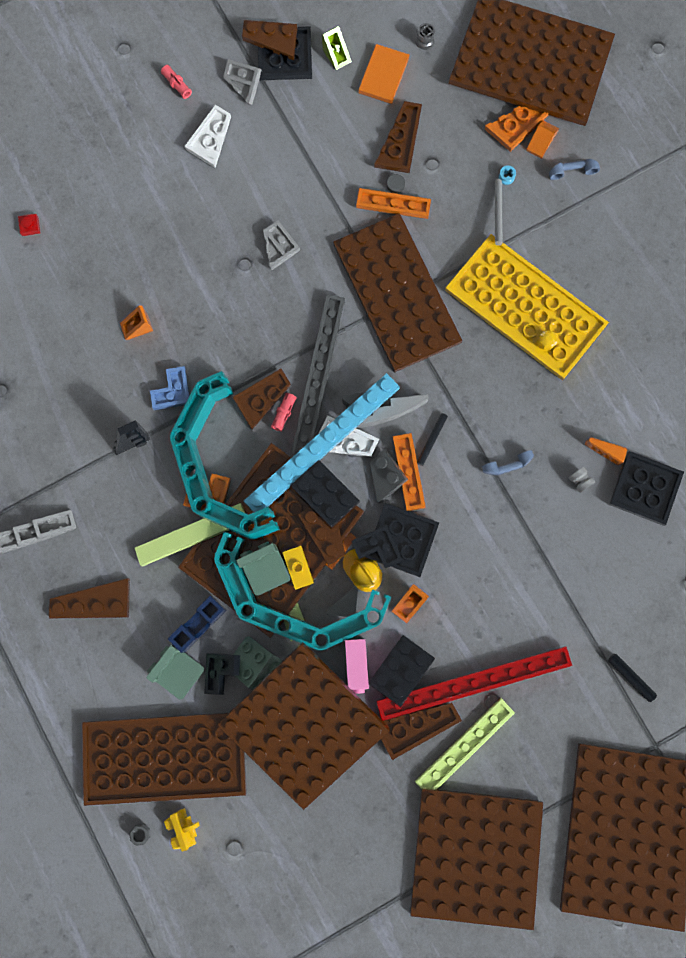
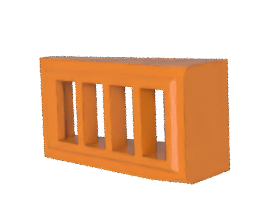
[585,437,627,465]

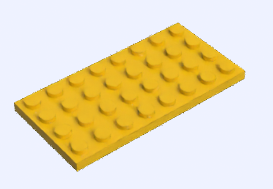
[445,234,609,381]

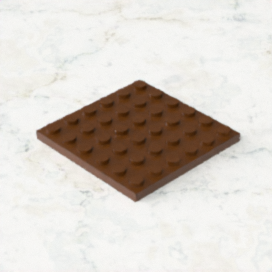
[218,642,390,810]
[410,788,543,930]

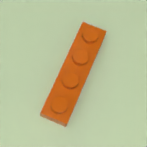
[356,188,431,219]
[392,433,426,511]

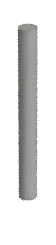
[495,179,502,245]

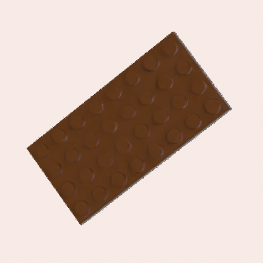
[333,213,462,373]
[82,713,246,806]

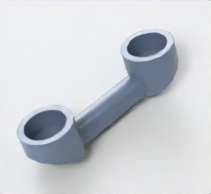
[549,159,600,180]
[482,450,534,475]

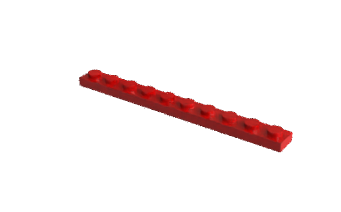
[376,646,573,721]

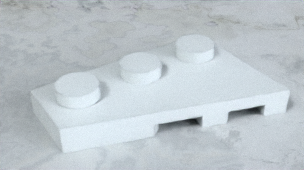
[185,105,231,168]
[319,415,379,457]

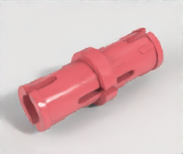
[161,65,192,99]
[271,393,297,432]

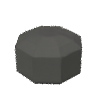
[129,824,150,846]

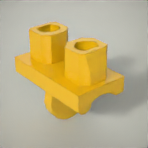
[164,808,200,852]

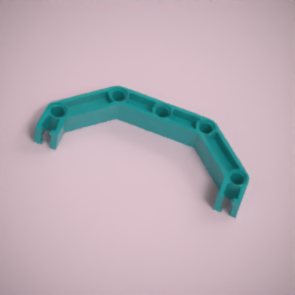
[170,371,280,540]
[214,532,392,650]

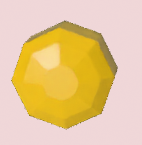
[538,330,558,350]

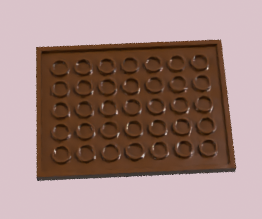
[449,0,615,126]
[178,443,364,638]
[560,743,686,932]

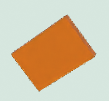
[358,44,410,104]

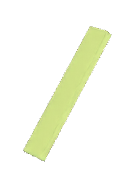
[135,503,245,566]
[415,698,515,790]

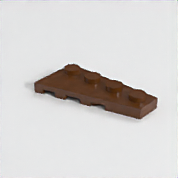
[374,101,422,173]
[49,578,130,619]
[381,702,462,760]

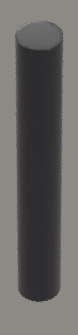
[417,413,448,466]

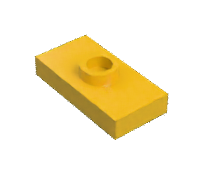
[282,546,314,590]

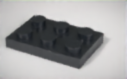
[290,460,360,529]
[368,635,435,708]

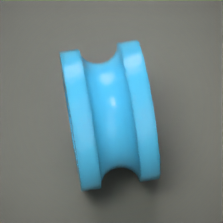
[499,165,516,185]

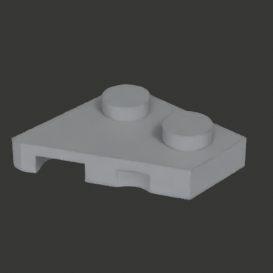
[223,59,262,105]
[263,220,300,270]

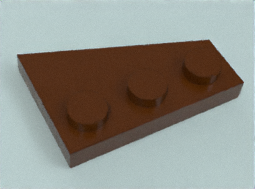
[242,20,297,60]
[233,369,291,430]
[298,507,345,566]

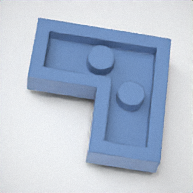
[150,366,190,410]

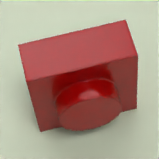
[18,214,40,236]

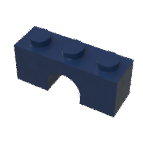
[168,596,227,653]

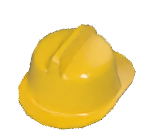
[343,549,382,592]

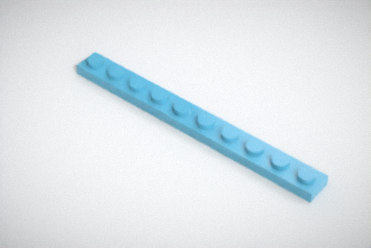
[244,373,400,512]

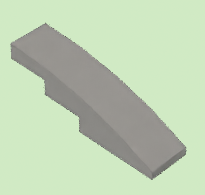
[356,394,429,429]
[0,510,77,554]

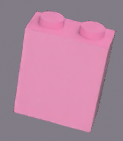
[345,639,369,694]

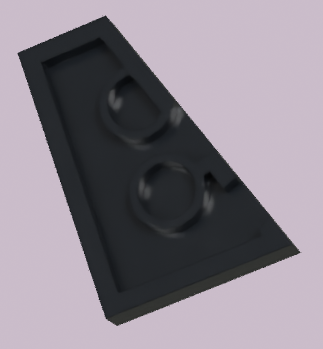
[113,420,151,455]

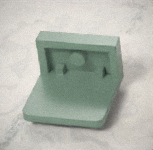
[236,542,291,595]
[233,636,283,690]
[146,645,204,700]

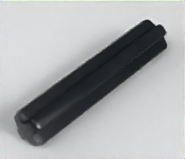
[608,654,657,702]

